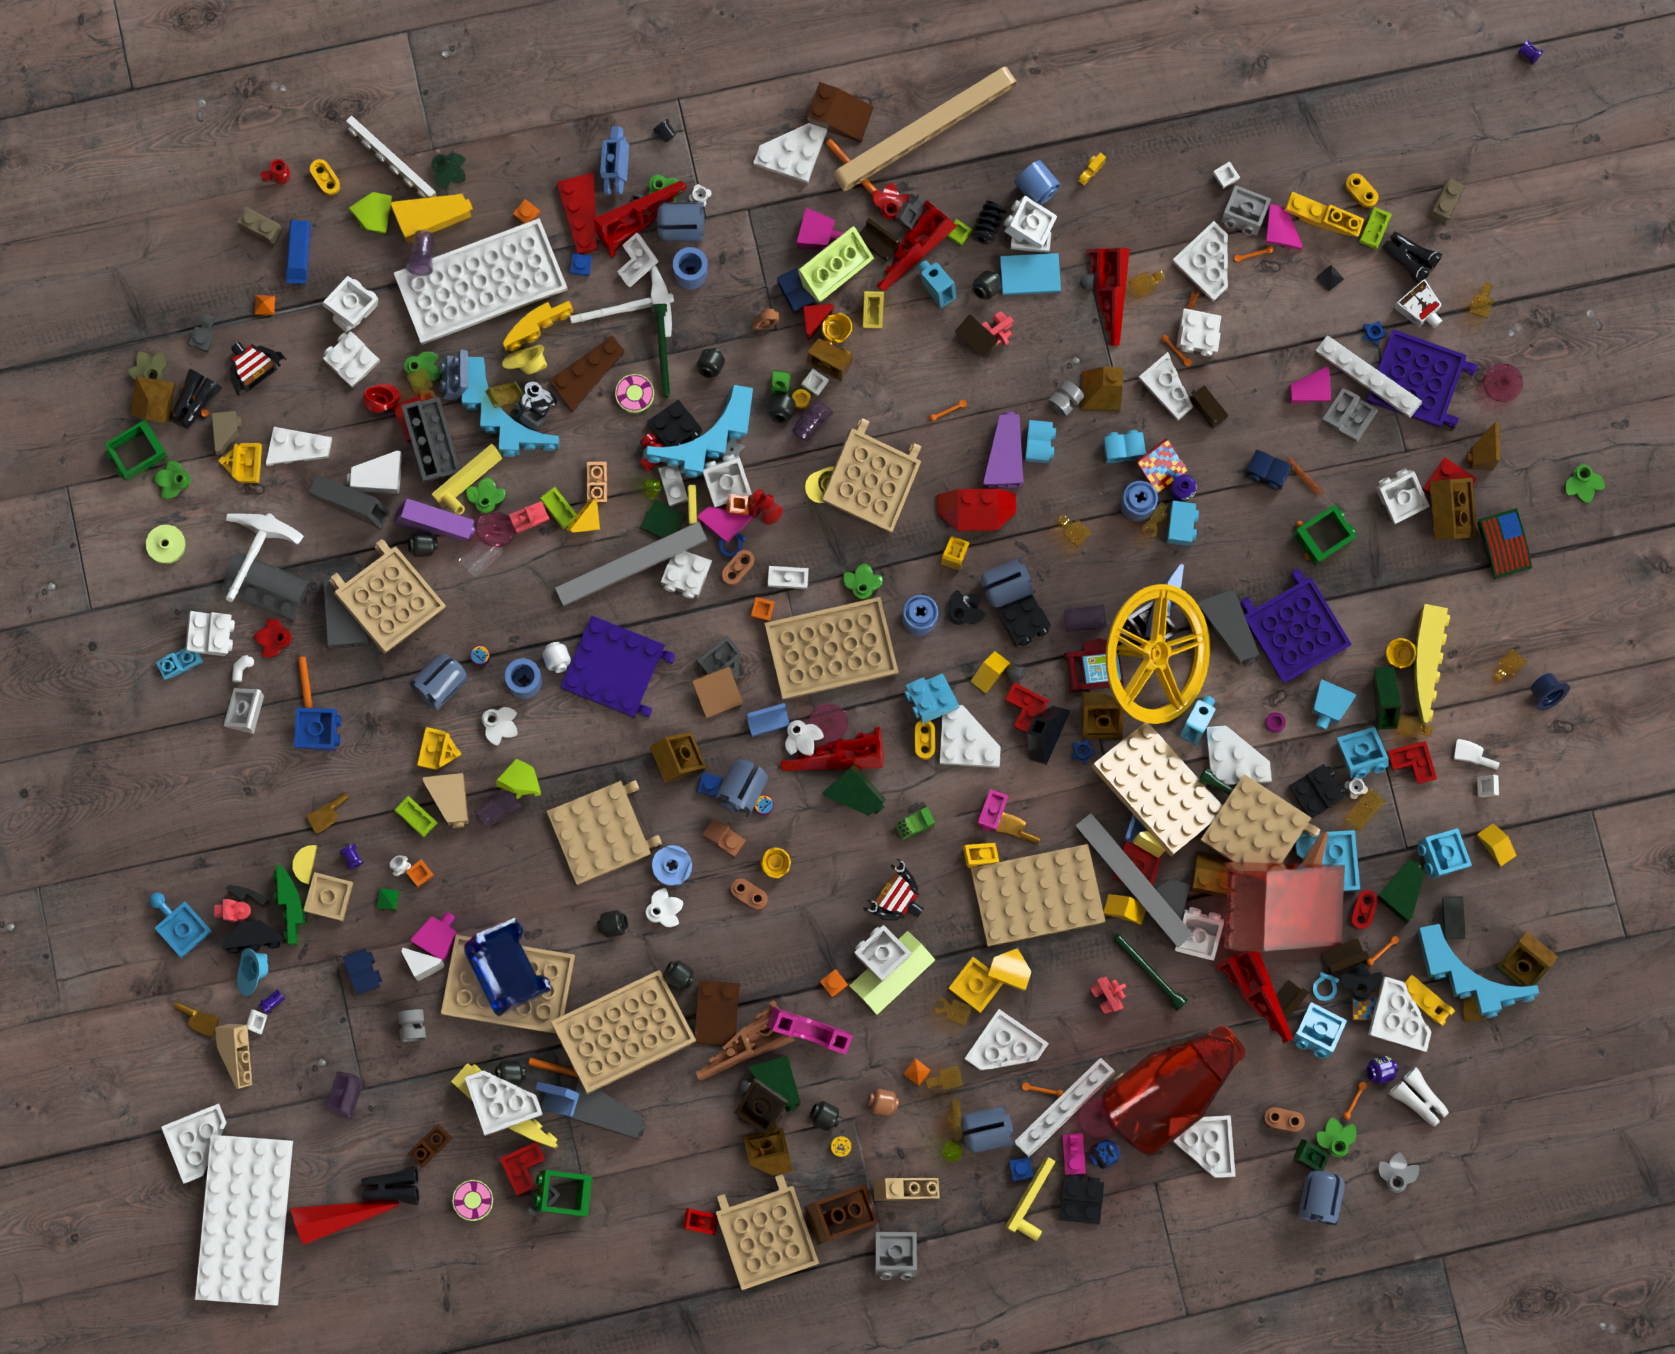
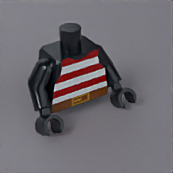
[230,342,287,396]
[863,859,924,921]

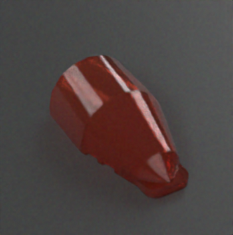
[1101,1026,1246,1156]

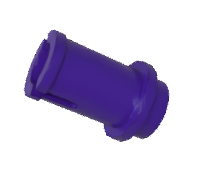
[259,989,285,1014]

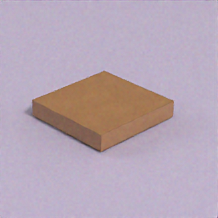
[692,666,743,718]

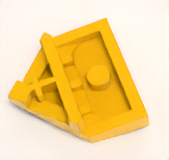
[218,443,262,483]
[416,727,461,770]
[987,948,1031,991]

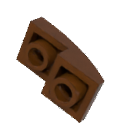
[408,1124,453,1168]

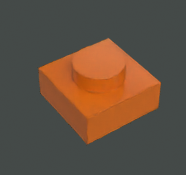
[513,199,541,224]
[751,597,775,622]
[406,859,434,888]
[820,969,848,998]

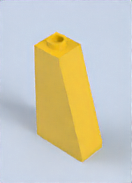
[390,194,473,243]

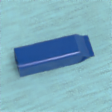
[286,220,311,284]

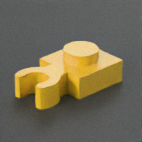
[1078,152,1106,186]

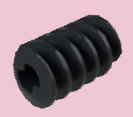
[970,201,1007,245]

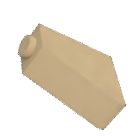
[423,773,469,828]

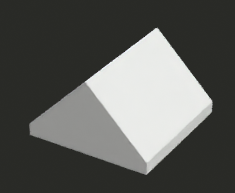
[224,688,264,734]
[401,948,445,982]

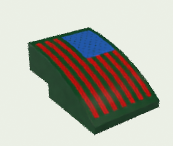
[1477,508,1532,580]

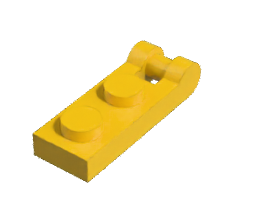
[1405,975,1455,1027]

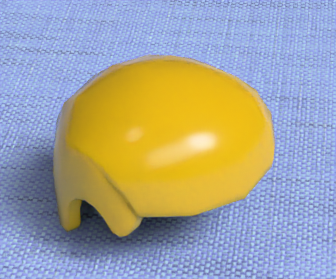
[821,313,852,344]
[1385,638,1417,669]
[760,847,791,879]

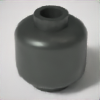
[973,271,1002,300]
[696,348,725,378]
[768,393,796,423]
[408,531,438,557]
[597,910,628,938]
[663,960,694,990]
[495,1060,526,1086]
[809,1101,841,1131]

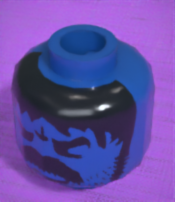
[1089,1139,1121,1169]

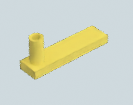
[432,444,503,515]
[1004,1157,1056,1241]

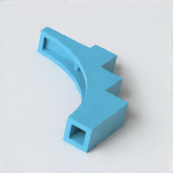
[462,357,560,457]
[643,385,753,478]
[1417,924,1539,1018]

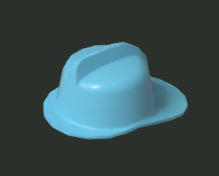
[237,948,268,996]

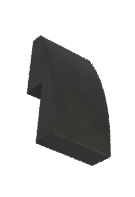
[226,885,270,908]
[1442,896,1465,940]

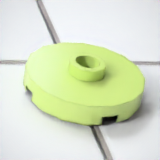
[146,525,186,564]

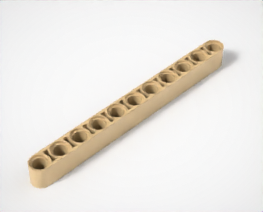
[833,66,1017,191]

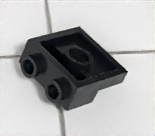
[647,399,702,447]
[997,594,1051,647]
[1288,764,1346,820]
[1059,1175,1104,1224]

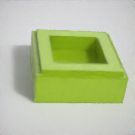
[946,219,972,247]

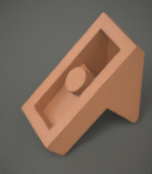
[702,819,746,858]

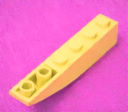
[1414,604,1450,726]
[451,1063,558,1150]

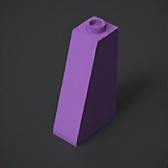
[983,412,1024,489]
[394,498,475,542]

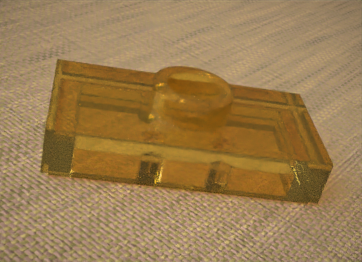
[485,381,523,408]
[1344,788,1386,831]
[948,1099,962,1142]

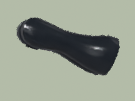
[1382,231,1443,283]
[170,369,222,429]
[361,1166,419,1205]

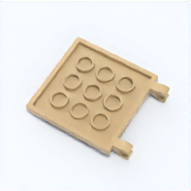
[821,418,921,533]
[329,539,446,654]
[1200,774,1320,888]
[547,780,662,885]
[716,1174,819,1290]

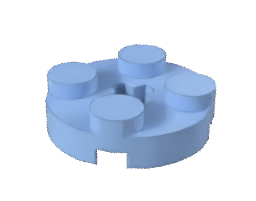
[652,845,692,886]

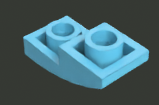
[156,648,203,680]

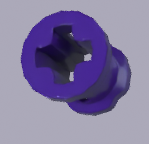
[1518,40,1544,65]
[340,844,364,870]

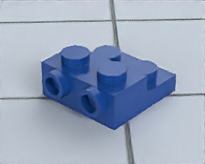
[294,708,341,751]

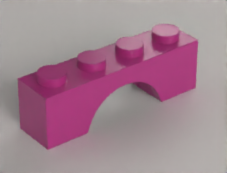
[767,1006,853,1054]

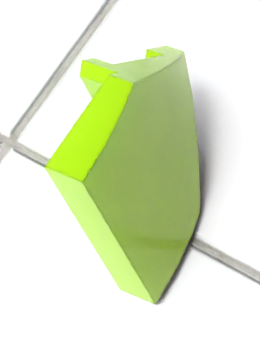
[348,192,392,235]
[496,759,541,799]

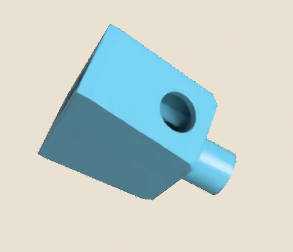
[918,261,956,309]
[1312,679,1356,731]
[1179,695,1216,746]

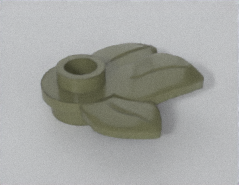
[128,351,167,380]

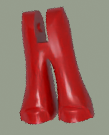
[748,489,783,525]

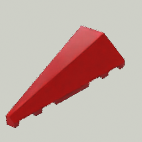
[593,181,687,258]
[877,200,957,291]
[1086,248,1130,346]
[781,726,884,771]
[1216,946,1293,1043]
[290,1201,400,1246]

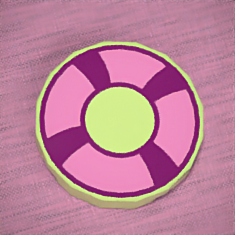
[615,374,654,414]
[452,1180,493,1221]

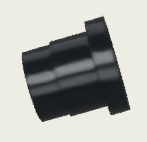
[653,119,676,143]

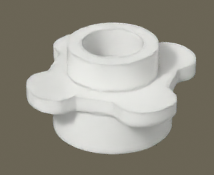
[689,184,711,206]
[1344,777,1368,799]
[390,855,411,876]

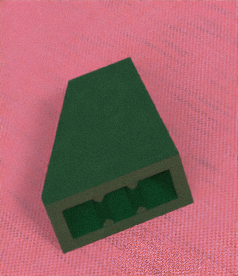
[1373,667,1401,730]
[822,764,886,816]
[1377,859,1425,924]
[748,1056,801,1112]

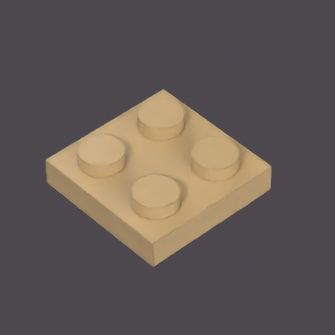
[303,872,354,922]

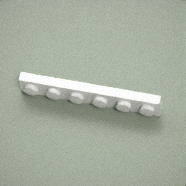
[346,115,437,198]
[1316,335,1422,418]
[1015,1058,1116,1157]

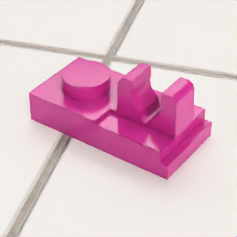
[978,789,1009,832]
[1062,1133,1086,1176]

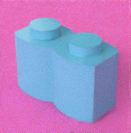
[1025,420,1056,463]
[1103,430,1146,463]

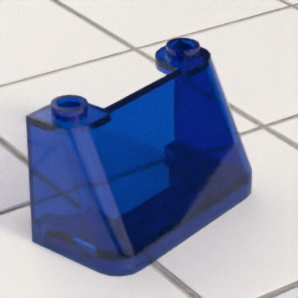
[464,918,552,1016]

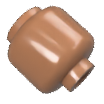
[867,1088,899,1117]

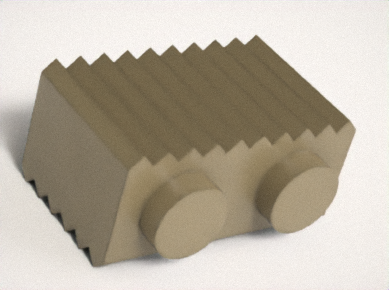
[1429,178,1465,225]
[238,207,282,247]

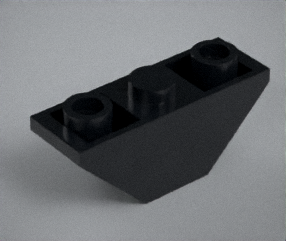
[1027,706,1070,765]
[222,920,285,954]

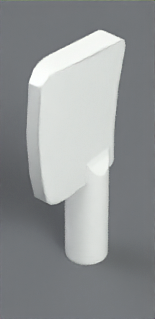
[1453,739,1500,770]

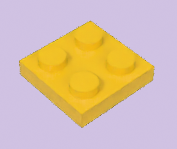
[948,957,1003,1013]

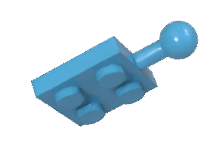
[149,892,212,958]

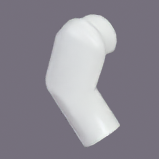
[232,655,254,682]

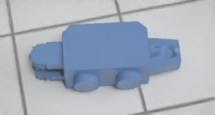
[600,126,629,195]

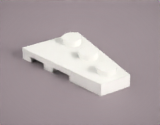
[1138,352,1193,421]
[266,427,332,466]

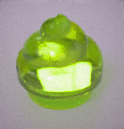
[642,479,662,500]
[942,1140,962,1162]

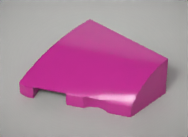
[1266,204,1302,250]
[1290,367,1331,404]
[697,506,753,543]

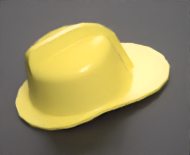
[502,345,547,375]
[805,466,834,503]

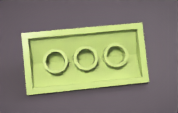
[798,226,874,302]
[849,931,935,1015]

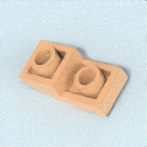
[587,461,607,502]

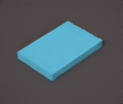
[1000,253,1061,295]

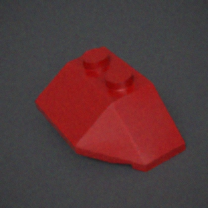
[937,489,1016,531]

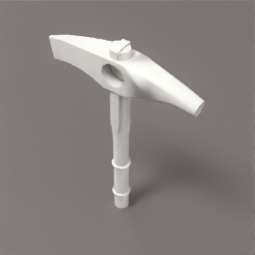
[570,265,674,337]
[226,513,304,602]

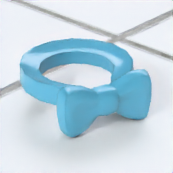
[1313,972,1339,1001]

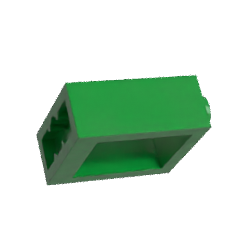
[104,420,168,481]
[1292,504,1357,566]
[533,1170,592,1217]

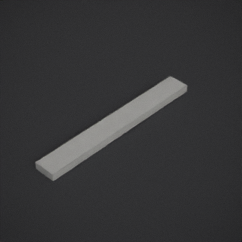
[555,522,708,606]
[1076,813,1193,947]

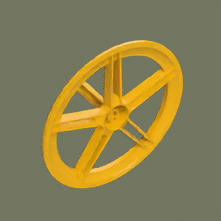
[1106,584,1210,724]

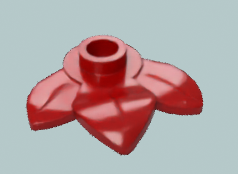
[873,182,910,220]
[254,619,292,658]

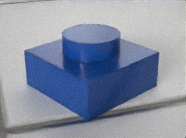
[570,254,592,277]
[698,772,722,797]
[1009,1157,1033,1182]

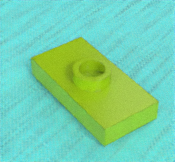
[1359,207,1392,250]
[539,486,577,530]
[394,796,438,837]

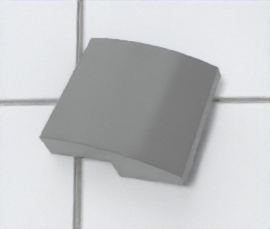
[1322,388,1378,442]

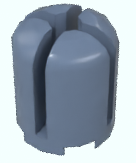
[657,202,704,242]
[981,557,1036,607]
[409,653,467,711]
[714,760,768,817]
[961,1104,1016,1153]
[1298,1170,1345,1225]

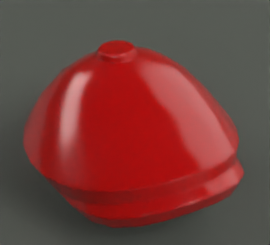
[362,383,401,413]

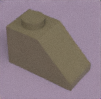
[212,411,242,456]

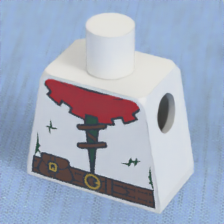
[1394,279,1443,329]

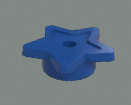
[1363,321,1387,345]
[1071,739,1096,765]

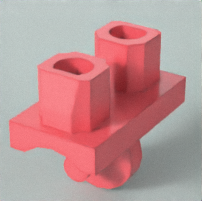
[982,311,1014,346]
[509,501,549,533]
[214,899,251,924]
[1090,976,1126,1014]

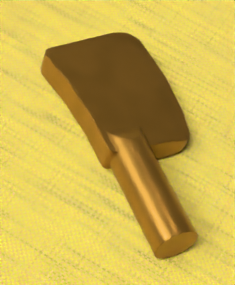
[306,792,349,833]
[995,812,1041,845]
[1463,974,1486,1022]
[174,1001,220,1037]

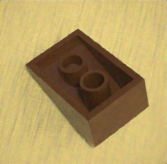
[807,82,874,142]
[695,980,740,1046]
[804,1184,879,1245]

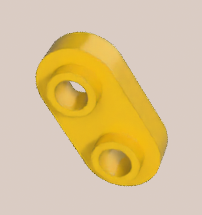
[310,159,340,196]
[1345,173,1378,209]
[915,720,935,760]

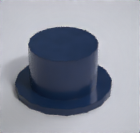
[1530,673,1570,711]

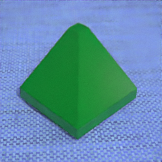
[377,888,400,911]

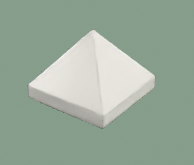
[246,1009,268,1034]

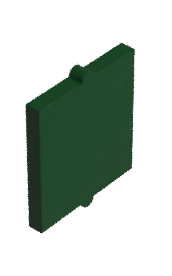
[640,500,686,539]

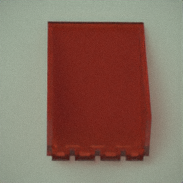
[1221,862,1345,951]

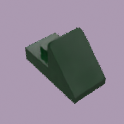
[1293,1139,1330,1171]

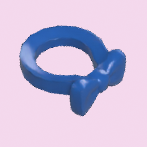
[719,532,746,557]

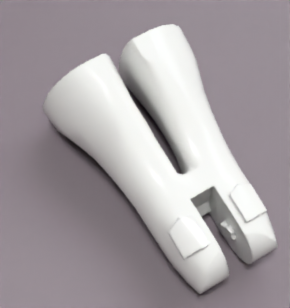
[1388,1066,1449,1127]

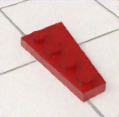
[557,172,597,255]

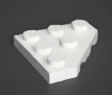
[753,123,827,184]
[1172,221,1228,302]
[940,705,1001,768]
[1206,726,1272,787]
[1368,977,1432,1052]
[964,1009,1049,1071]
[465,1071,543,1136]
[162,1104,227,1184]
[1169,1115,1236,1178]

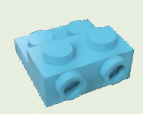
[904,673,959,724]
[1337,727,1389,779]
[1417,828,1472,879]
[1292,1002,1347,1059]

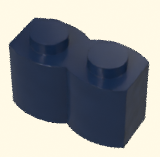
[777,267,815,315]
[1246,450,1292,490]
[343,948,382,996]

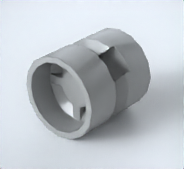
[1047,380,1084,417]
[397,1009,426,1042]

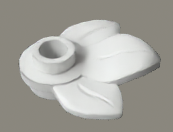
[482,707,518,746]
[785,720,824,756]
[645,888,683,927]

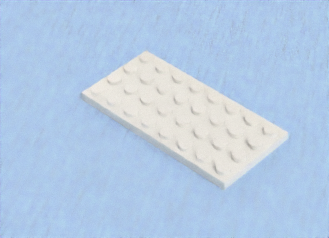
[394,218,568,345]
[195,1135,293,1306]

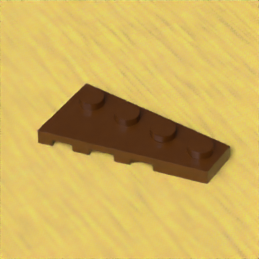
[549,335,624,413]

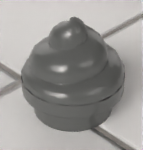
[1006,663,1026,684]

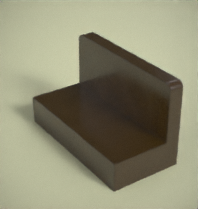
[859,218,899,262]
[954,315,998,358]
[1189,385,1229,429]
[1321,939,1369,975]
[1276,980,1310,1021]

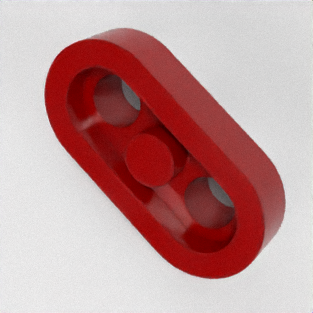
[1351,890,1378,930]

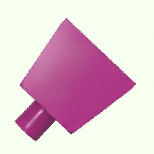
[797,208,844,251]
[410,911,457,963]

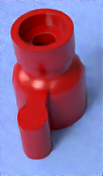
[261,159,291,184]
[640,433,665,472]

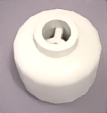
[542,642,571,673]

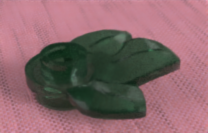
[431,153,466,189]

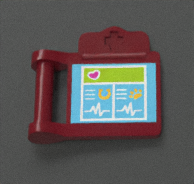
[1064,638,1124,692]

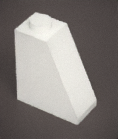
[347,451,402,494]

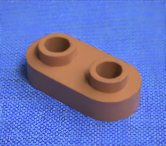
[752,309,779,330]
[722,550,754,586]
[731,879,768,910]
[1264,1107,1305,1133]

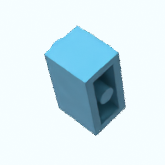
[1166,501,1199,546]

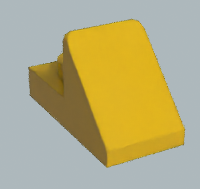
[963,843,999,869]

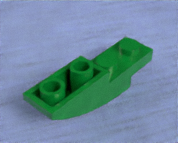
[273,864,306,947]

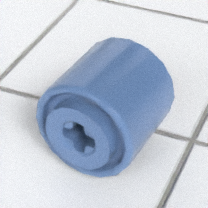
[1014,160,1060,205]
[673,247,708,289]
[1120,481,1158,522]
[902,595,938,636]
[505,658,542,699]

